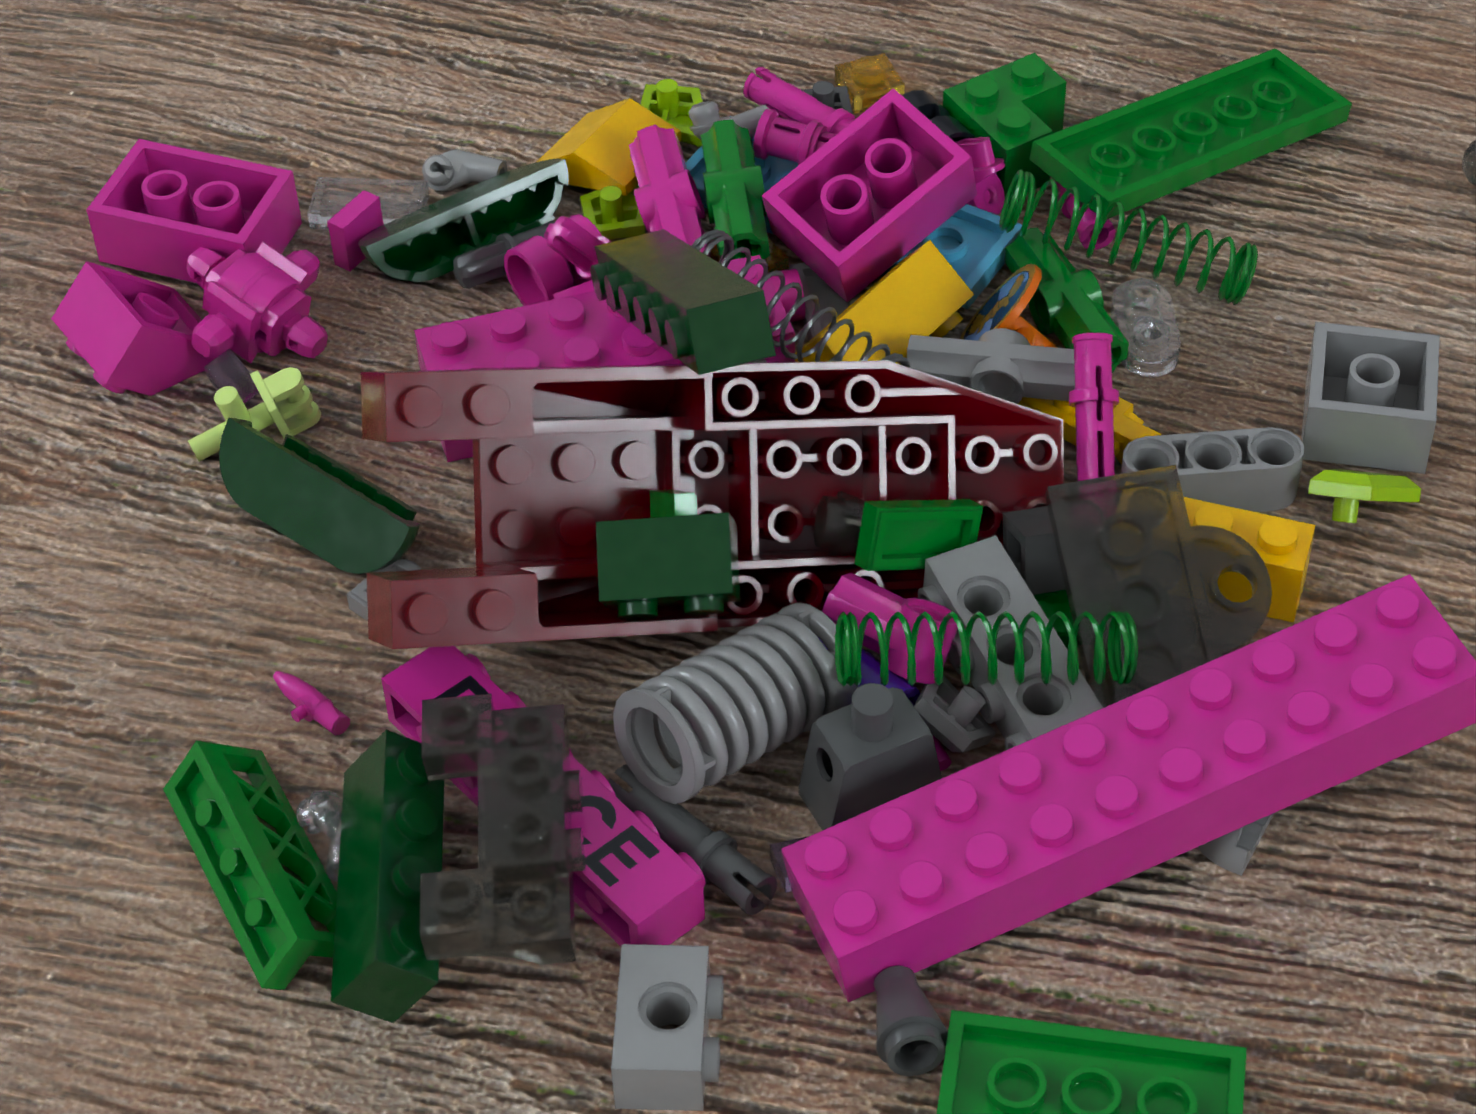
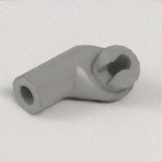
[689,101,769,140]

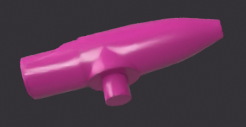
[273,671,350,736]

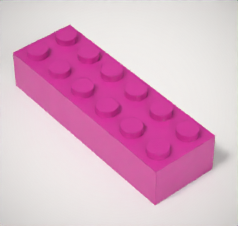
[414,255,795,462]

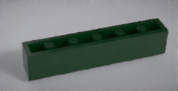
[591,229,776,375]

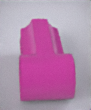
[822,573,958,684]

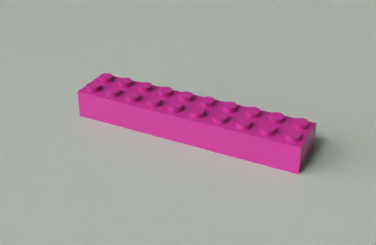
[781,574,1476,1003]

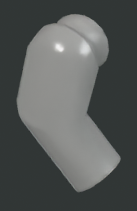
[422,149,507,192]

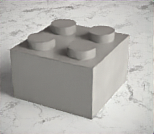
[1301,322,1440,474]

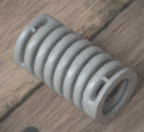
[613,603,858,804]

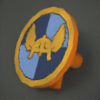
[960,264,1058,348]

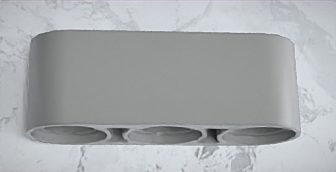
[1118,427,1304,512]

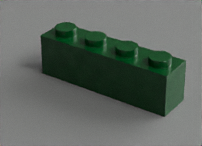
[331,729,445,1023]

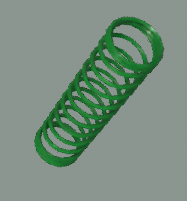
[999,169,1258,305]
[835,610,1138,687]

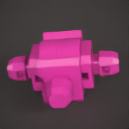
[186,241,328,364]

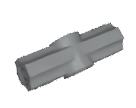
[907,328,1075,404]

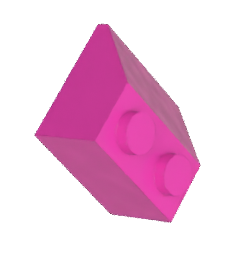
[51,261,230,396]

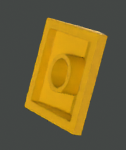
[535,98,682,196]

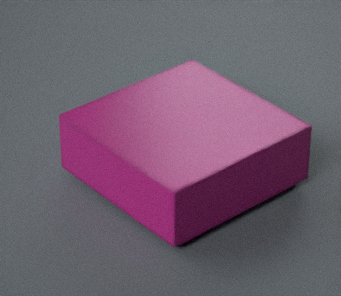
[327,190,384,272]

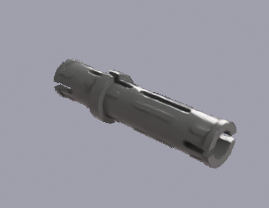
[608,764,778,915]

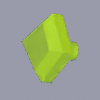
[640,79,703,147]
[580,184,646,240]
[1308,469,1421,523]

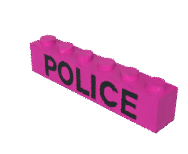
[381,646,706,946]

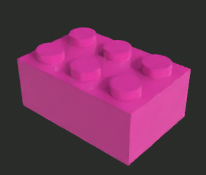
[761,88,978,303]
[86,139,302,283]

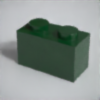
[596,513,740,619]

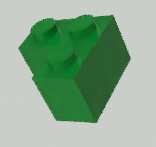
[942,53,1066,198]

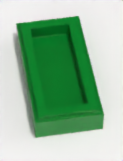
[854,499,983,571]

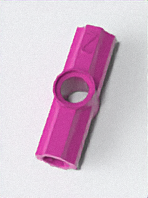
[629,124,711,258]

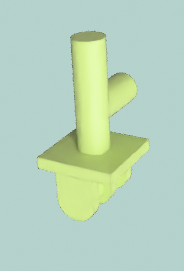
[188,367,321,462]

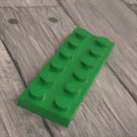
[1029,48,1352,219]

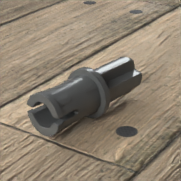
[453,221,555,289]

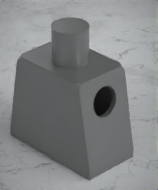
[799,683,942,830]

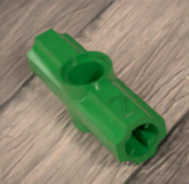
[701,119,770,260]
[1005,227,1129,373]

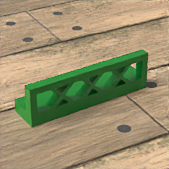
[163,740,337,990]

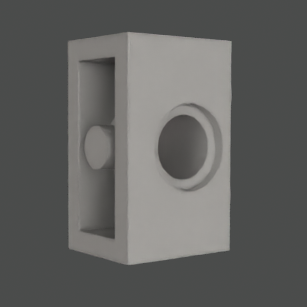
[611,944,724,1111]

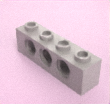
[918,536,1103,750]

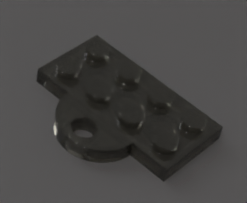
[1045,465,1272,708]

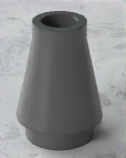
[874,966,948,1076]

